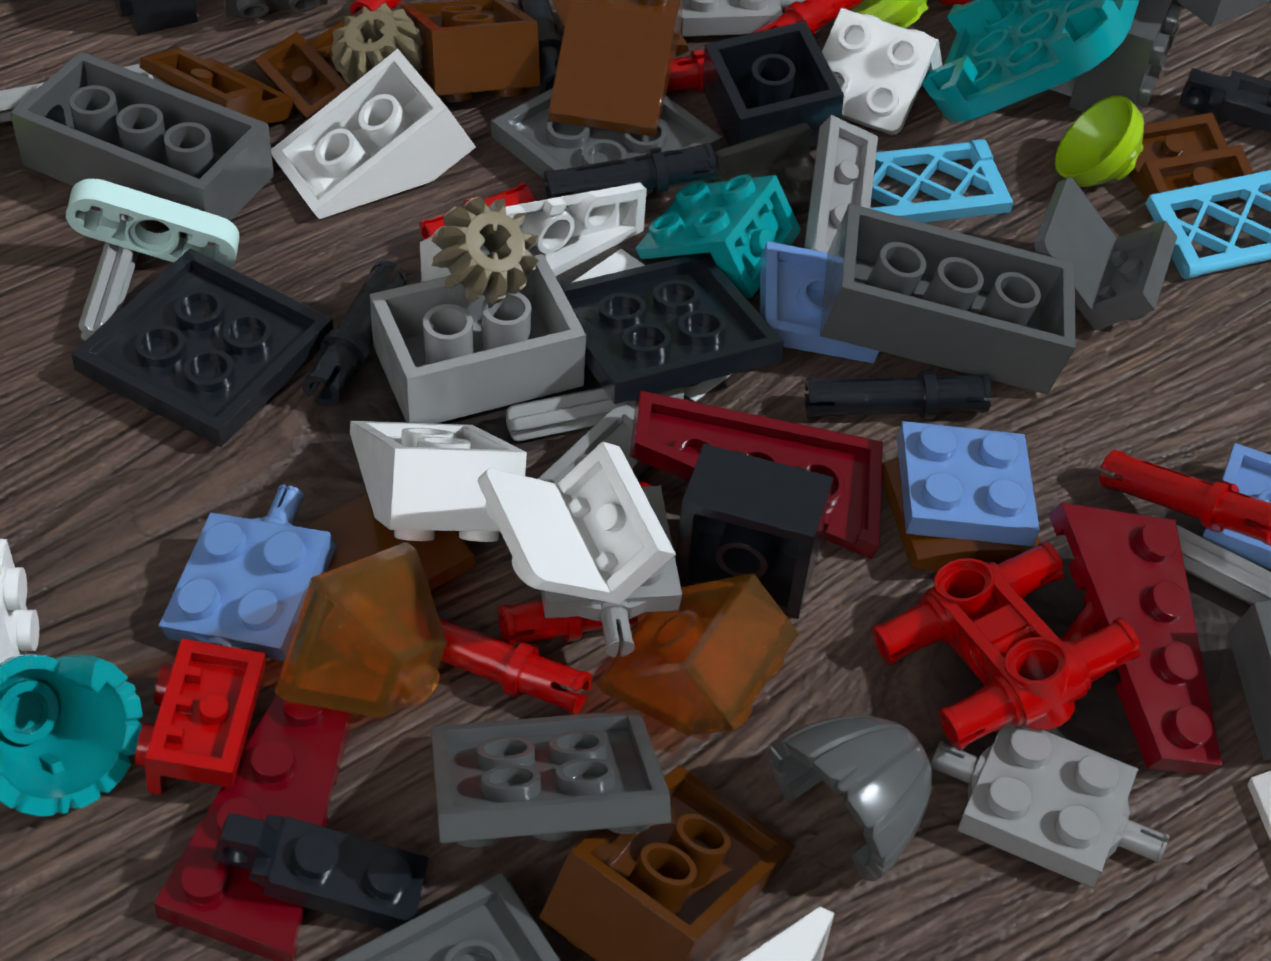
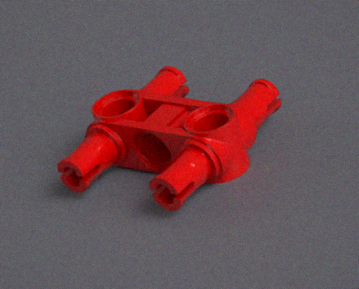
[871,540,1141,751]

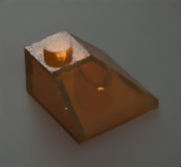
[275,542,447,718]

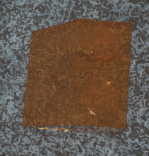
[596,573,799,736]

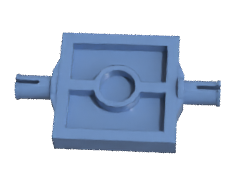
[159,484,337,662]

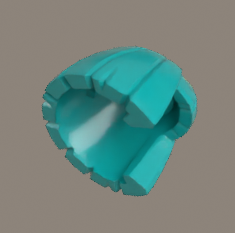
[0,654,143,816]

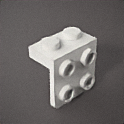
[822,8,942,135]
[478,442,676,604]

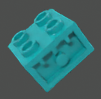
[636,175,801,298]

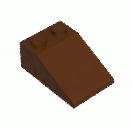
[400,0,540,102]
[548,0,683,137]
[539,766,795,961]

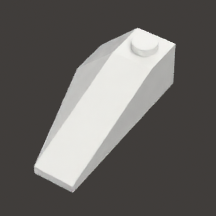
[420,183,647,282]

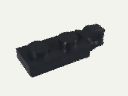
[1179,68,1271,133]
[213,813,429,931]

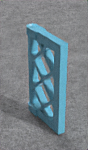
[870,139,1013,223]
[1145,170,1271,279]

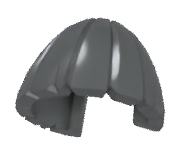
[768,716,932,881]

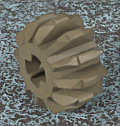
[331,3,424,86]
[431,196,539,304]

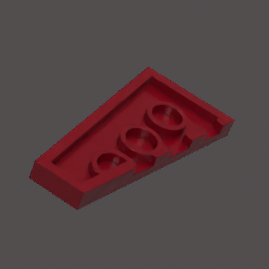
[629,391,883,559]
[1048,503,1222,775]
[154,672,354,961]

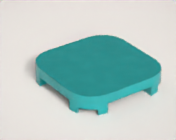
[922,0,1139,123]

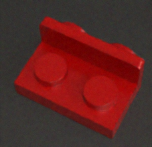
[135,638,265,795]

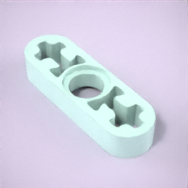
[66,179,240,268]

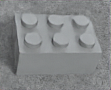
[370,254,586,424]

